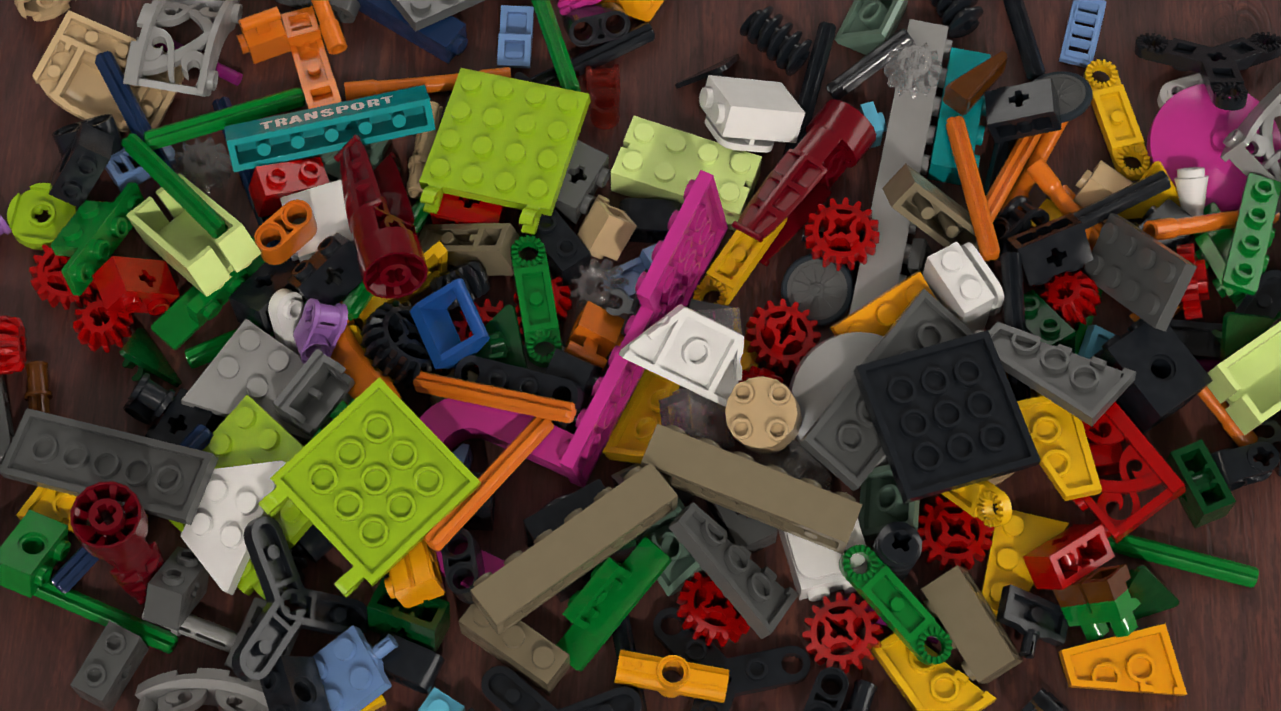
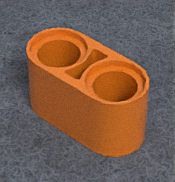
[254,199,317,265]

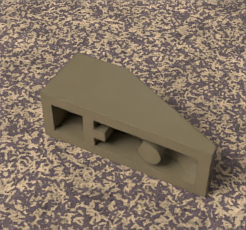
[418,223,528,276]

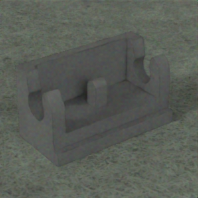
[273,349,355,437]

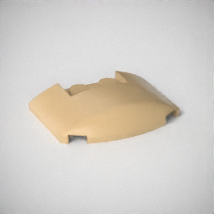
[32,10,185,132]

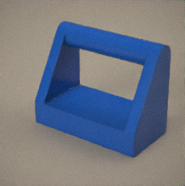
[410,278,490,369]

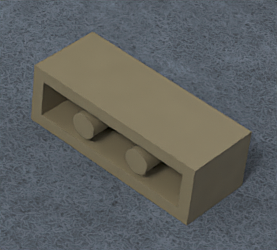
[882,163,978,249]
[921,565,1023,684]
[459,604,570,696]

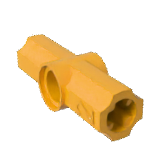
[614,650,730,703]

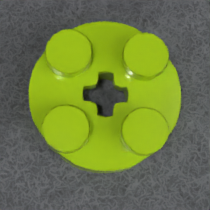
[7,183,77,250]

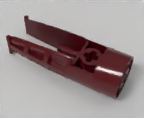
[732,99,877,267]
[334,134,428,299]
[70,481,164,605]

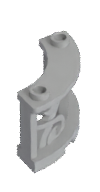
[123,0,243,97]
[1220,81,1281,214]
[135,668,269,711]

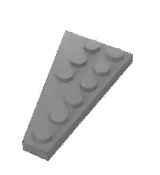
[181,319,352,441]

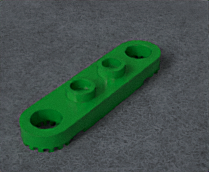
[511,235,562,368]
[839,545,953,665]

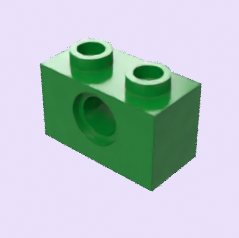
[0,510,71,598]

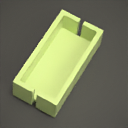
[611,116,762,231]
[126,173,262,297]
[1207,321,1281,436]

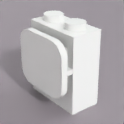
[699,75,805,153]
[280,179,356,262]
[922,242,1005,333]
[778,492,867,602]

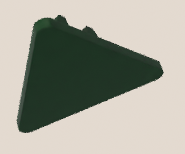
[475,304,528,369]
[1212,312,1274,363]
[119,327,182,387]
[1106,565,1180,628]

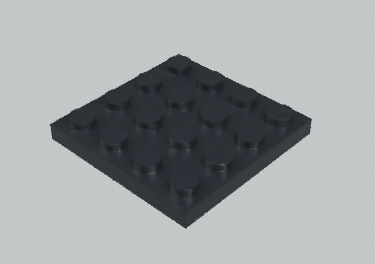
[853,330,1041,504]

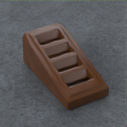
[943,51,1008,116]

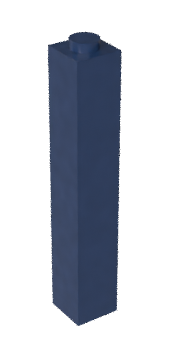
[357,0,468,64]

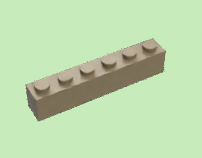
[641,423,863,554]
[470,462,678,635]

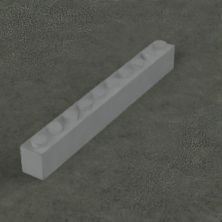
[849,19,953,315]

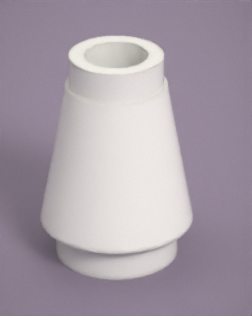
[1174,167,1209,216]

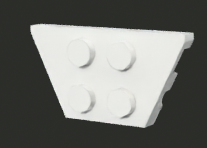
[619,304,744,407]
[181,461,286,595]

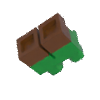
[1053,564,1141,641]

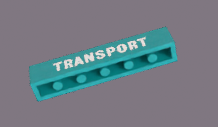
[224,85,436,172]

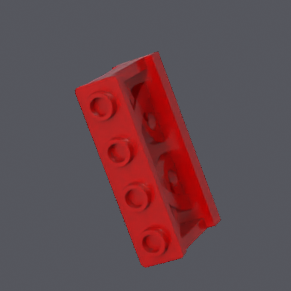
[1073,401,1186,544]

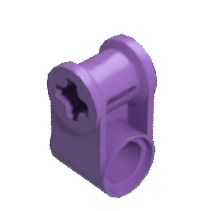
[293,298,348,364]

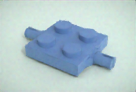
[312,625,399,711]

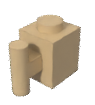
[1073,160,1133,223]
[577,195,637,261]

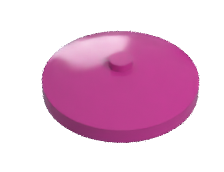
[1147,84,1281,212]

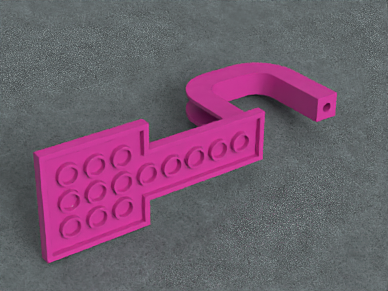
[419,170,728,588]

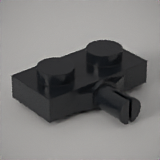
[996,584,1068,659]

